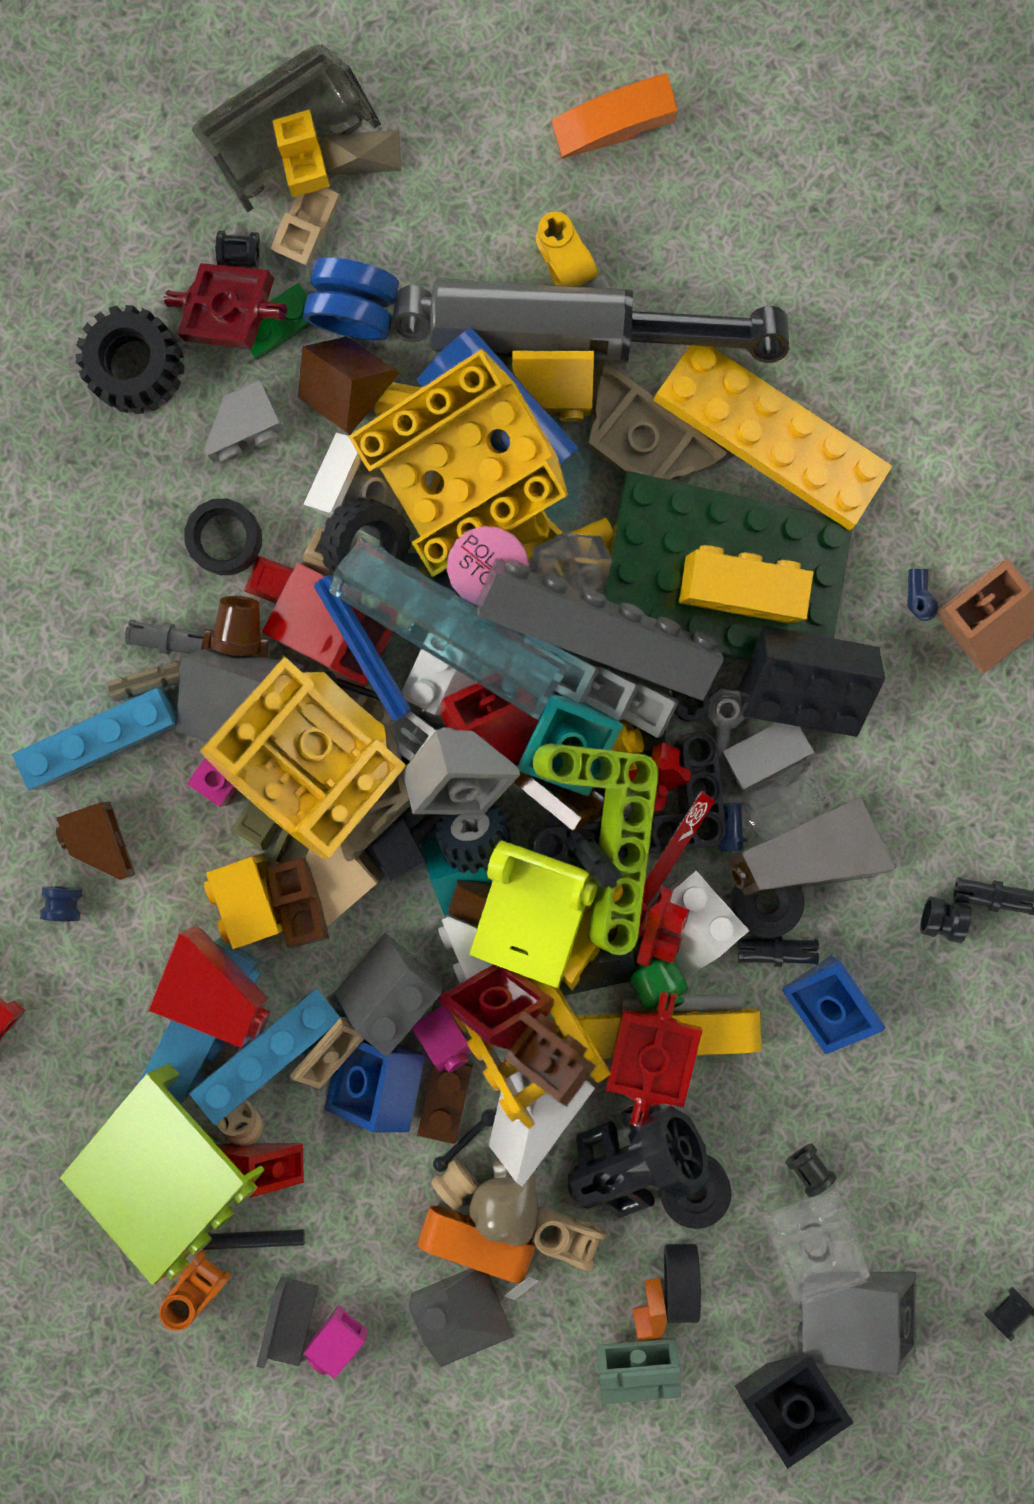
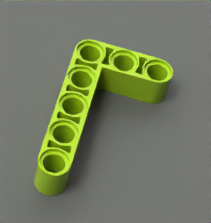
[533,744,658,955]

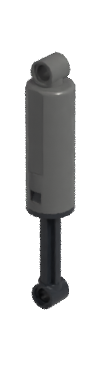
[391,279,789,363]

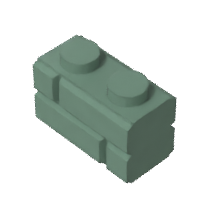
[597,1338,681,1404]

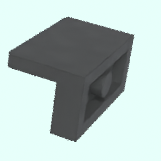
[256,1277,319,1369]

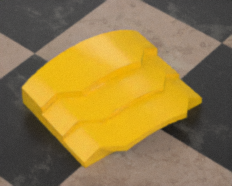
[200,657,406,859]

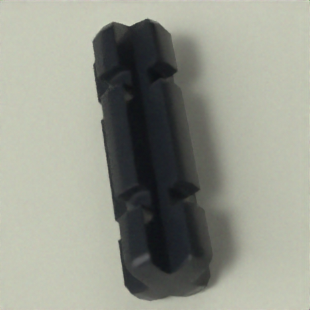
[566,829,621,889]

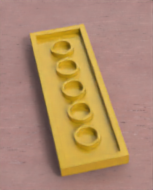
[653,345,892,531]

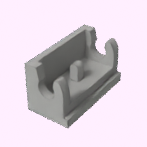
[722,723,814,796]

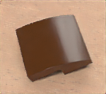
[514,771,606,831]

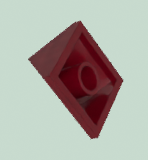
[438,964,554,1050]

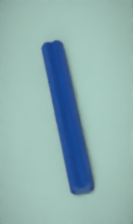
[314,575,410,721]

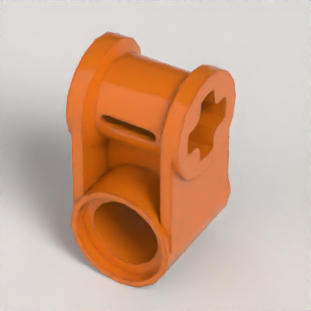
[159,1250,232,1331]

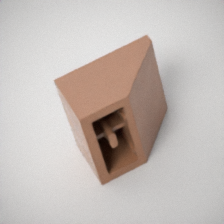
[936,559,1034,674]

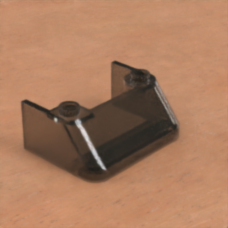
[192,44,381,213]

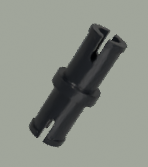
[953,877,1034,915]
[738,936,819,967]

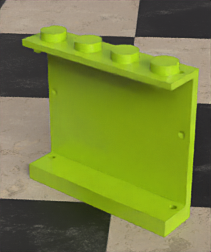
[60,1063,265,1286]

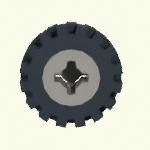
[436,804,512,874]

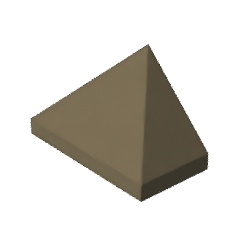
[321,130,401,175]

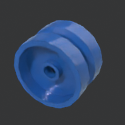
[302,257,400,341]

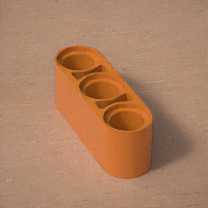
[417,1205,536,1283]

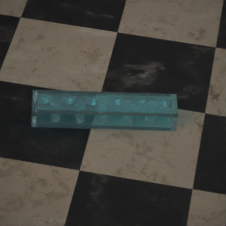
[330,537,571,720]

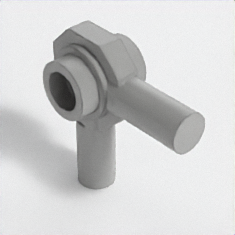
[706,688,759,758]

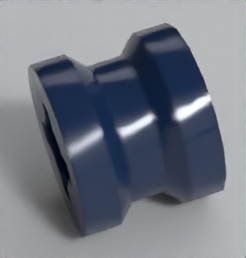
[40,886,82,922]

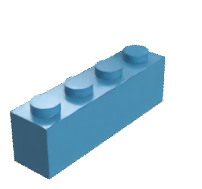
[12,688,177,790]
[139,938,262,1104]
[189,989,340,1125]

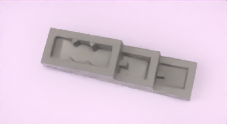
[510,634,679,738]

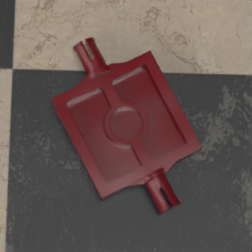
[164,263,288,350]

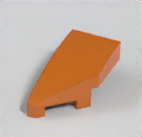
[632,1278,667,1341]

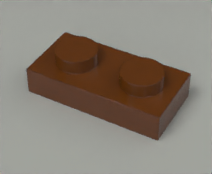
[417,1064,473,1144]

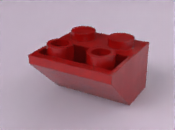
[439,665,539,764]

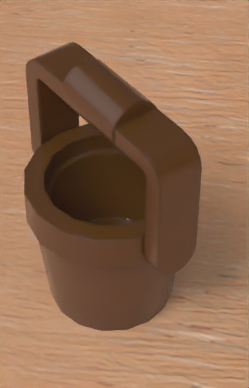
[203,595,269,658]

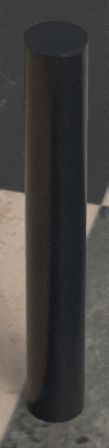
[202,1229,305,1250]

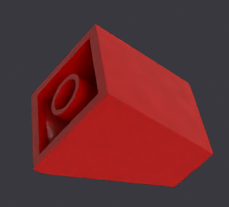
[148,926,270,1047]

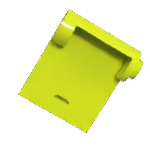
[469,841,598,988]

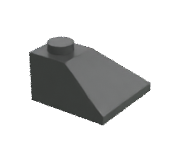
[408,1268,514,1367]

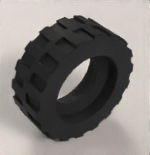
[320,497,411,591]

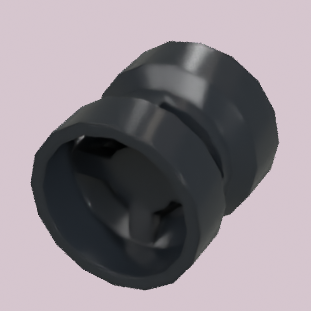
[920,896,972,944]

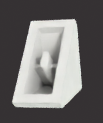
[389,710,437,762]

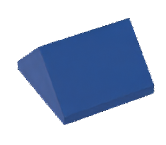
[781,955,886,1054]

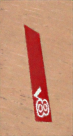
[642,791,715,907]

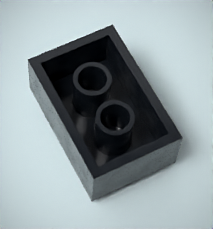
[740,626,886,737]

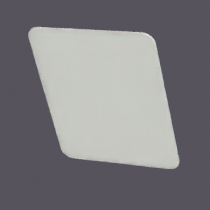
[505,1277,539,1300]

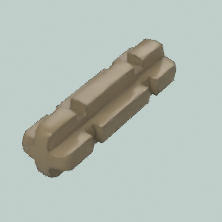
[107,661,181,701]

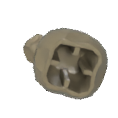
[469,1159,538,1246]

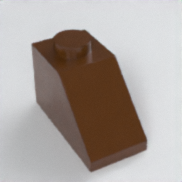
[56,801,136,880]

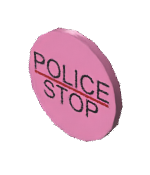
[447,526,529,605]

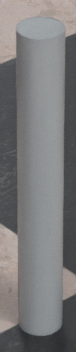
[622,994,741,1012]

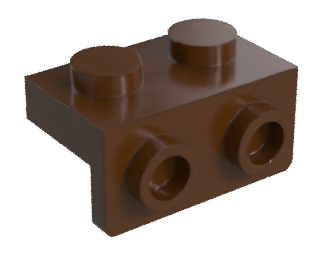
[504,1011,596,1107]

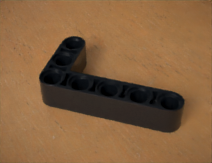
[527,732,726,863]

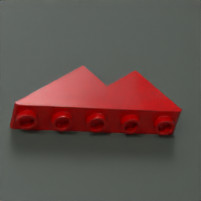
[216,1143,304,1198]

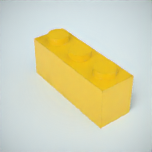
[679,546,813,624]

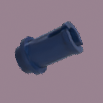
[718,803,747,851]

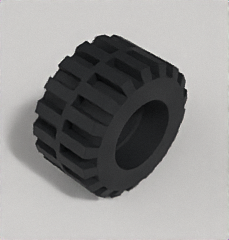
[75,305,184,414]

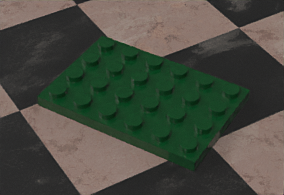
[602,471,853,661]

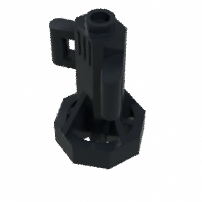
[568,1106,709,1218]

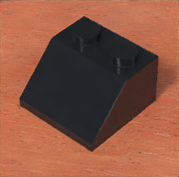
[735,1353,854,1469]

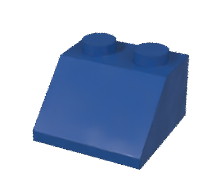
[324,1039,425,1133]

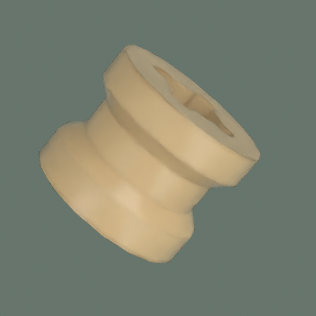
[217,1100,264,1147]
[431,1159,479,1210]

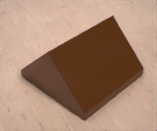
[298,336,400,435]

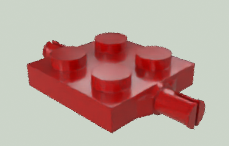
[605,991,702,1126]

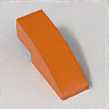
[552,73,678,158]

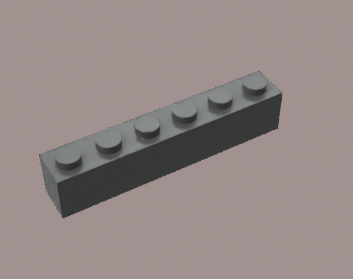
[477,558,724,701]

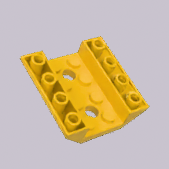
[348,349,568,577]

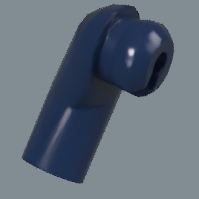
[907,569,939,621]

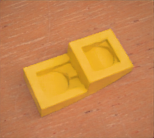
[272,109,330,198]

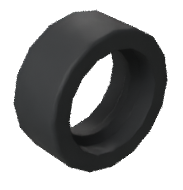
[184,498,262,575]
[664,1244,701,1323]

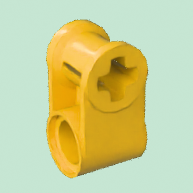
[536,211,598,287]

